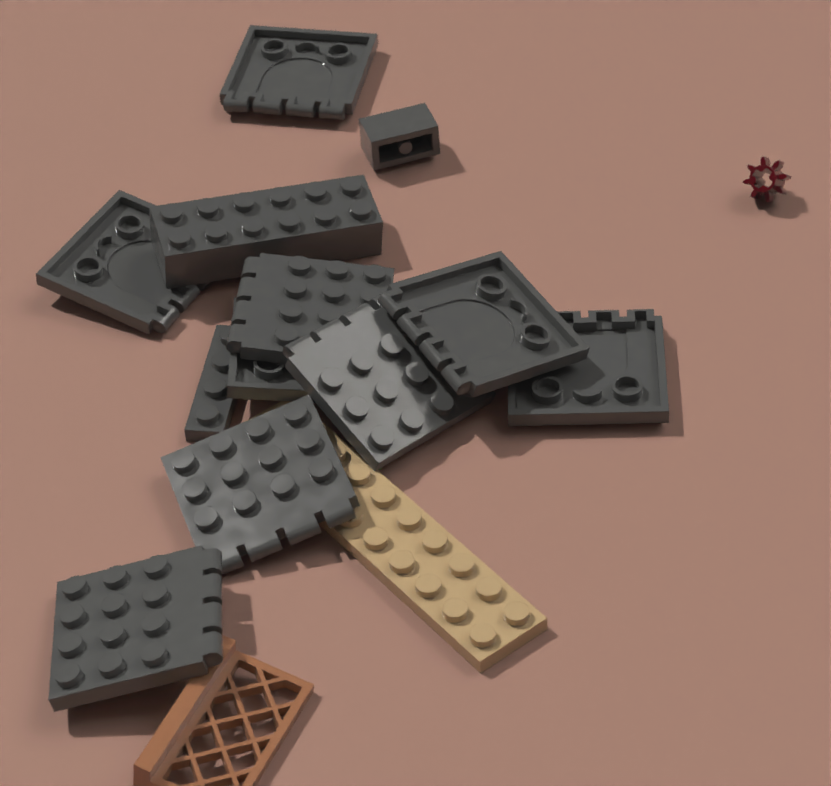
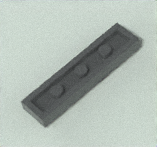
[184,325,238,442]

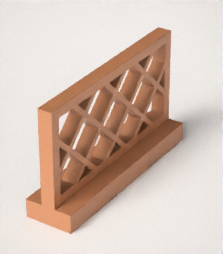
[133,635,314,786]

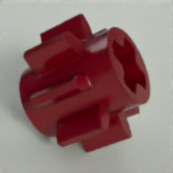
[743,157,791,203]

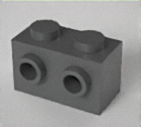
[359,103,440,170]

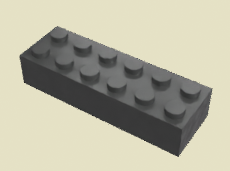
[149,175,383,289]

